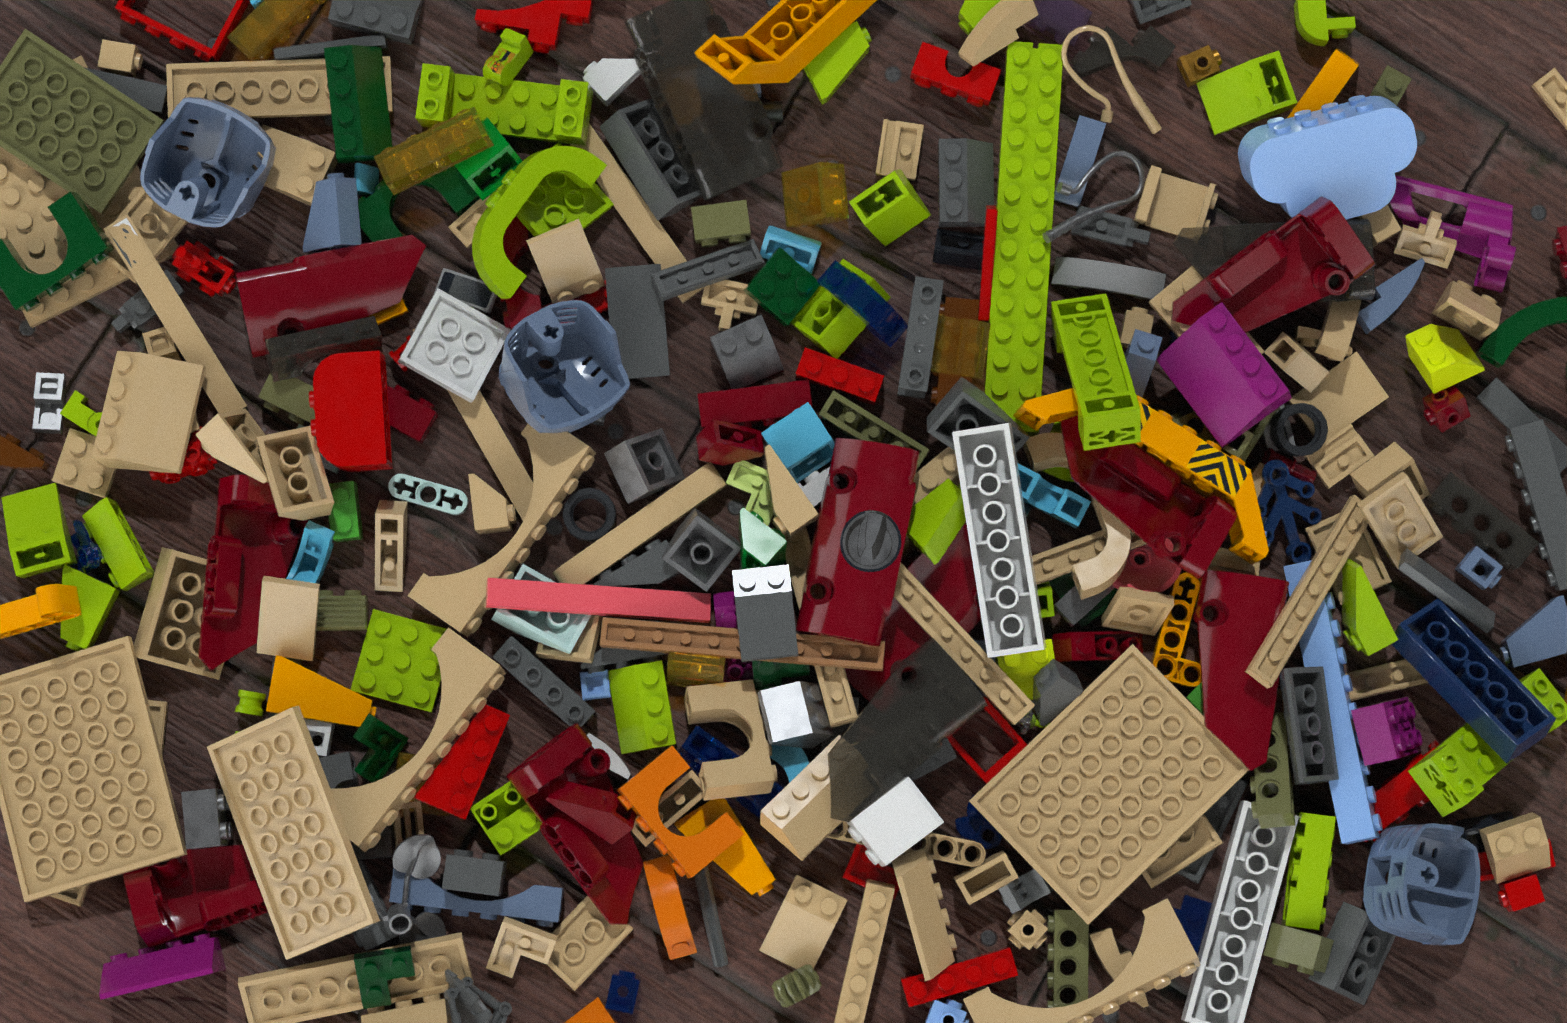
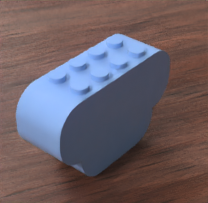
[1238,95,1417,220]

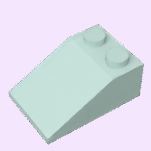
[491,564,591,654]

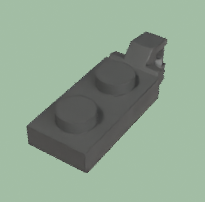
[1071,205,1151,247]
[111,269,185,334]

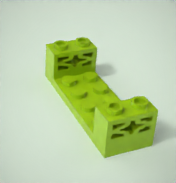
[415,63,593,146]
[1051,294,1141,451]
[1408,668,1567,817]

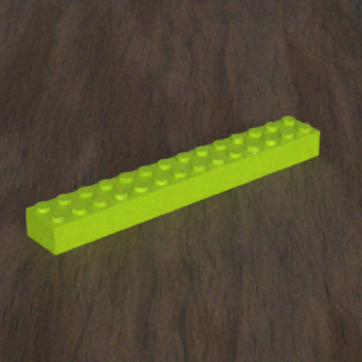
[984,41,1063,436]

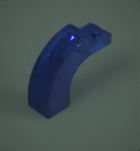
[817,260,908,348]

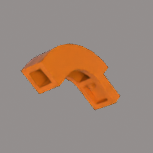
[643,855,697,960]

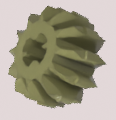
[772,965,822,1007]

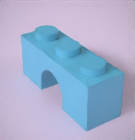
[1017,463,1091,529]

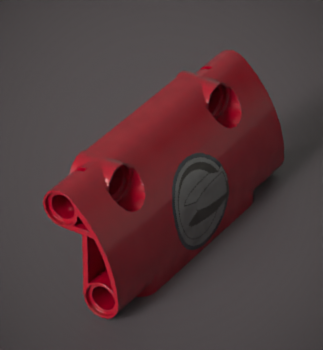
[796,438,920,646]

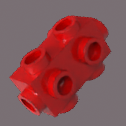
[172,241,237,297]
[149,426,218,484]

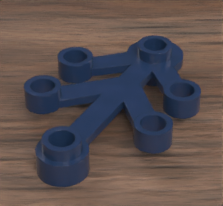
[1257,460,1322,563]

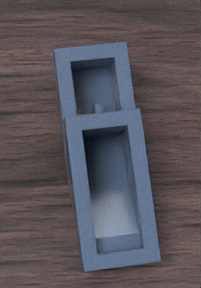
[1054,115,1106,208]
[1357,258,1425,334]

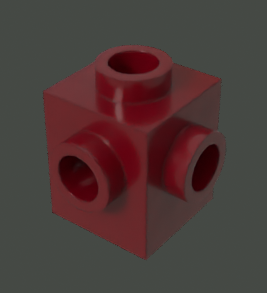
[1422,385,1471,432]

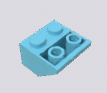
[761,402,835,483]

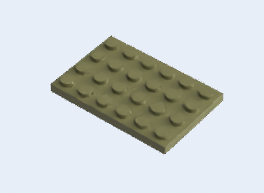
[0,29,165,214]

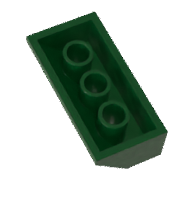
[324,45,394,164]

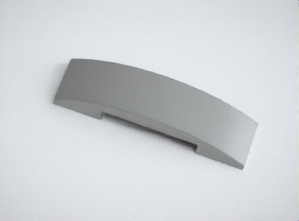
[1051,257,1166,301]

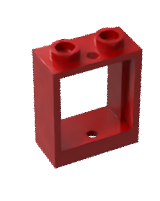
[943,697,1027,785]

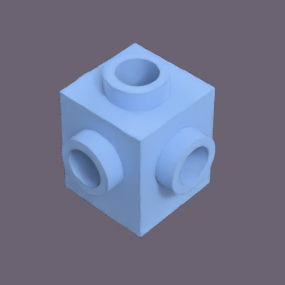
[925,998,969,1023]

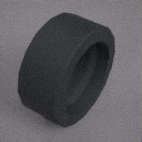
[1271,403,1328,457]
[563,488,617,542]

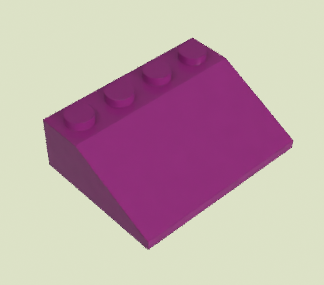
[1156,302,1292,448]
[99,933,226,1000]

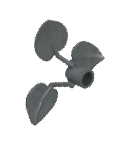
[360,834,446,944]

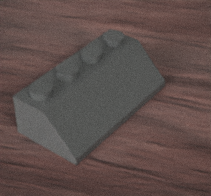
[600,97,711,221]
[1279,666,1339,785]

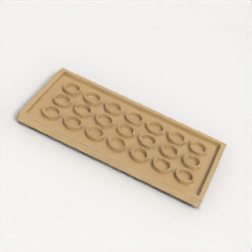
[207,706,380,960]

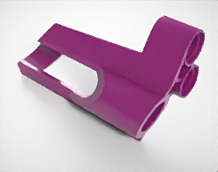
[1390,175,1516,293]

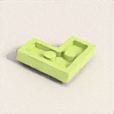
[726,461,773,527]

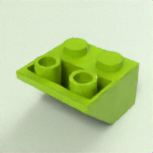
[849,169,931,246]
[470,781,541,855]

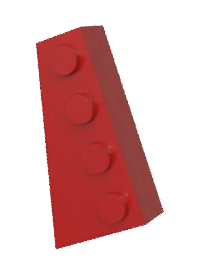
[413,704,510,820]
[1365,740,1439,842]

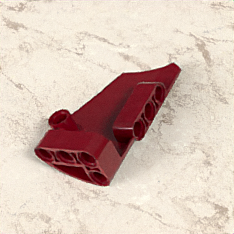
[1171,196,1375,333]
[236,235,426,358]
[1060,415,1238,579]
[198,475,308,670]
[1192,570,1289,771]
[506,723,644,925]
[123,844,268,948]

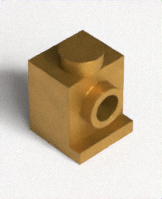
[1176,45,1222,88]

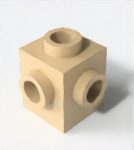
[1006,909,1048,950]

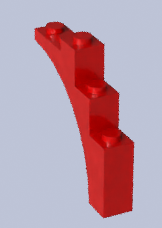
[475,0,594,53]

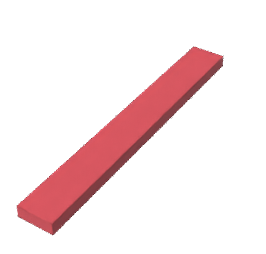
[486,578,711,623]

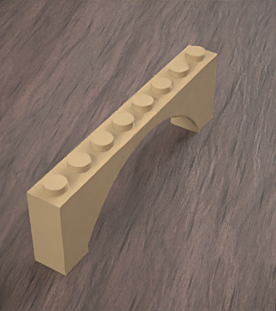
[408,424,596,637]
[331,627,506,853]
[963,898,1201,1023]

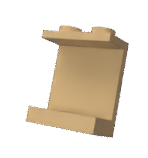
[1134,165,1218,242]

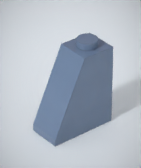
[303,173,361,253]
[1125,329,1162,397]
[1499,595,1567,669]

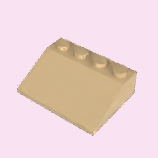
[91,351,206,474]
[134,548,224,680]

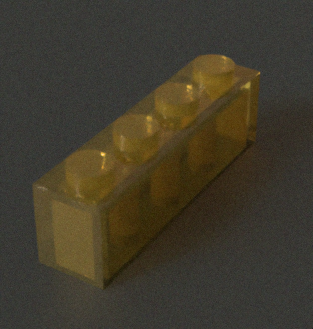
[227,0,326,61]
[374,107,494,195]

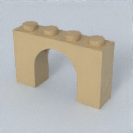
[684,680,777,801]

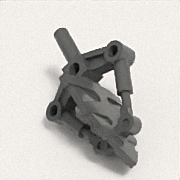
[444,969,512,1023]

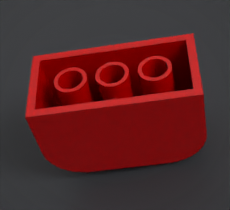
[309,350,393,472]

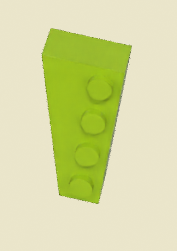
[1281,812,1336,930]

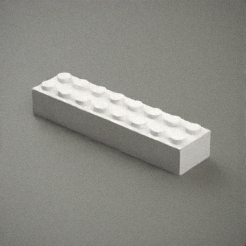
[952,423,1046,658]
[1181,801,1299,1023]

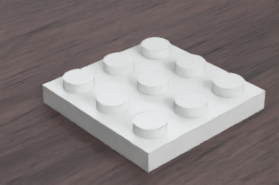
[397,289,511,403]

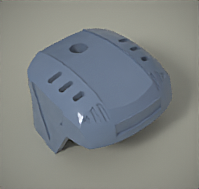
[140,97,276,227]
[499,300,630,433]
[1363,823,1480,946]

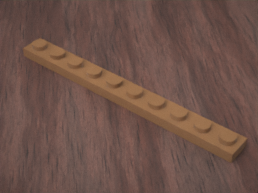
[600,617,885,671]

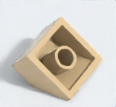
[1350,442,1430,500]
[468,473,517,535]
[1479,812,1551,884]

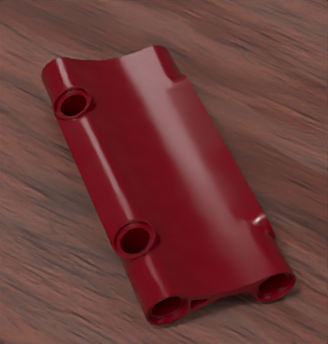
[845,521,982,716]

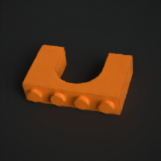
[617,745,744,879]

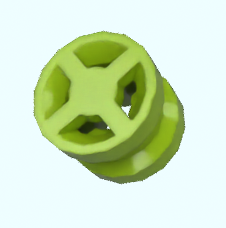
[235,690,267,716]

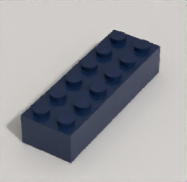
[1392,598,1556,764]

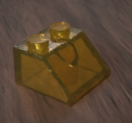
[781,162,849,228]

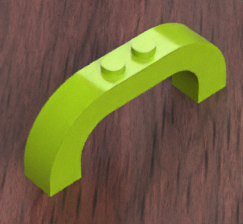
[472,146,607,299]

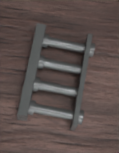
[897,276,944,400]

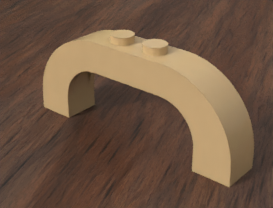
[1023,433,1131,600]

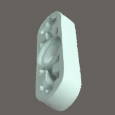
[388,474,469,515]

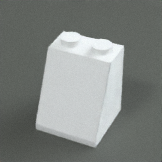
[846,777,944,867]

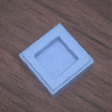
[580,669,611,701]

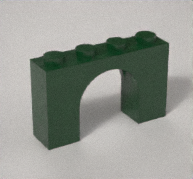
[358,144,480,242]
[0,191,114,312]

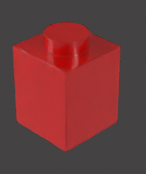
[1497,874,1545,912]

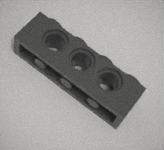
[493,636,597,729]

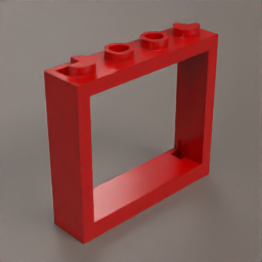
[115,0,250,63]

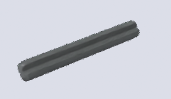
[694,865,728,968]

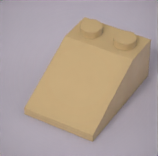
[248,125,338,206]
[526,219,605,304]
[1432,280,1502,341]
[195,408,268,483]
[764,444,818,538]
[759,874,847,969]

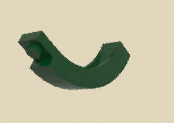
[1475,297,1567,368]

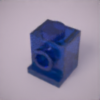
[605,970,641,1014]

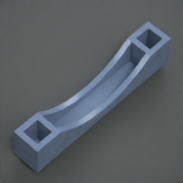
[389,868,564,927]

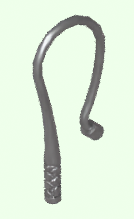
[1043,151,1145,243]

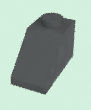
[1033,659,1083,727]

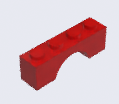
[900,947,1018,1007]

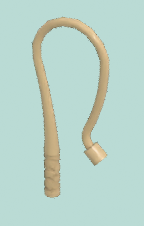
[1061,25,1162,134]

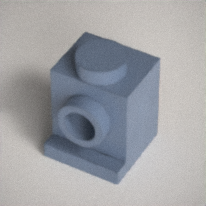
[1454,546,1503,590]

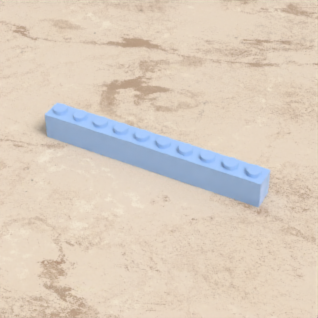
[1283,560,1383,845]

